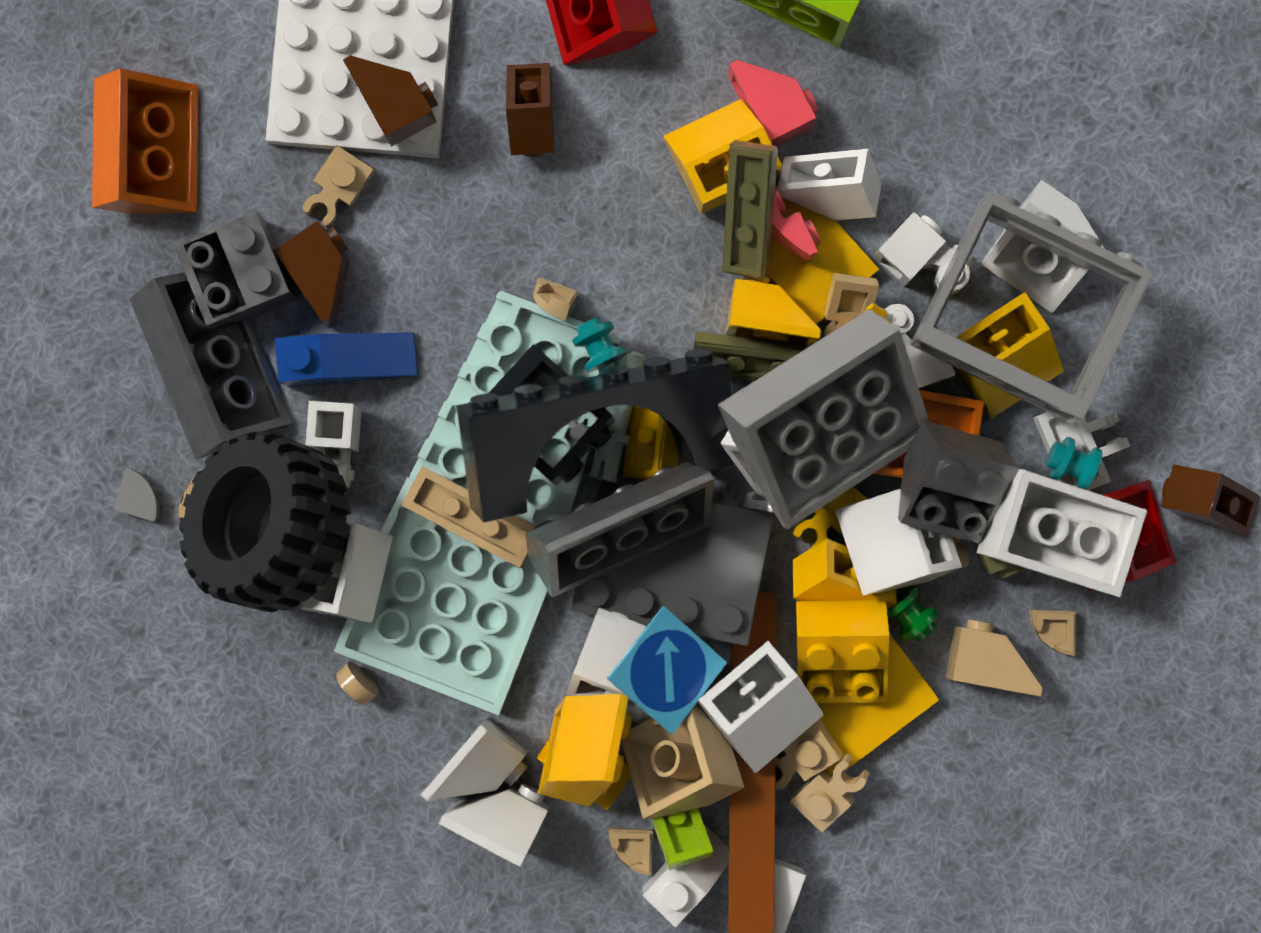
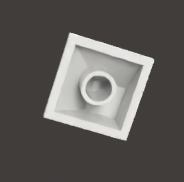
[981,180,1104,313]
[421,718,528,801]
[438,783,550,867]

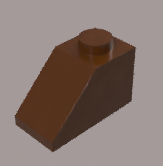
[343,55,438,147]
[506,63,554,157]
[274,221,349,328]
[1161,464,1260,537]

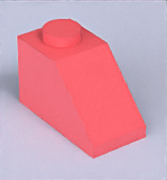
[727,60,818,146]

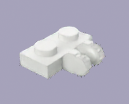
[1033,412,1130,491]

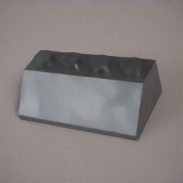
[129,272,293,460]
[526,462,714,598]

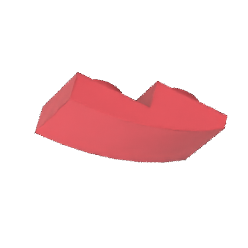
[771,187,820,263]

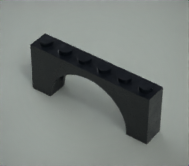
[456,349,735,523]

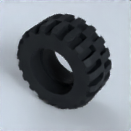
[179,431,351,612]

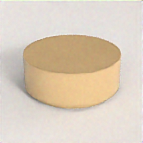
[336,662,379,705]

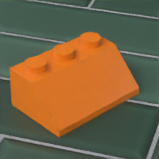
[92,68,198,214]

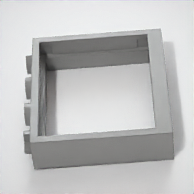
[910,193,1154,424]

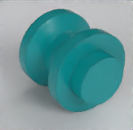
[572,317,627,373]
[1045,436,1103,490]

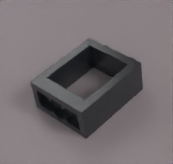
[489,344,615,486]

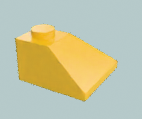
[725,276,821,345]

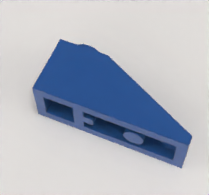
[275,332,418,387]

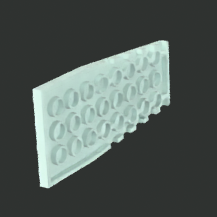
[334,291,621,715]

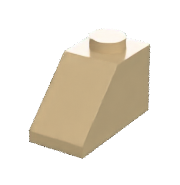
[945,620,1042,697]

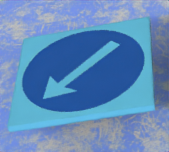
[607,606,727,735]

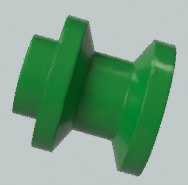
[887,585,938,642]

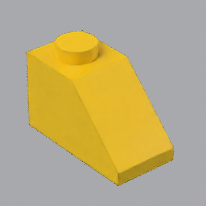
[793,538,897,608]

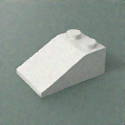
[976,469,1147,597]

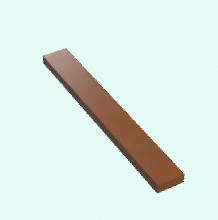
[728,592,776,933]

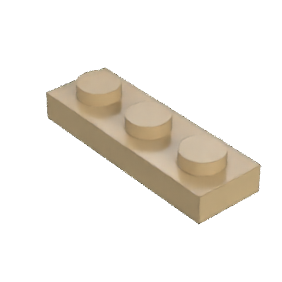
[401,466,535,568]

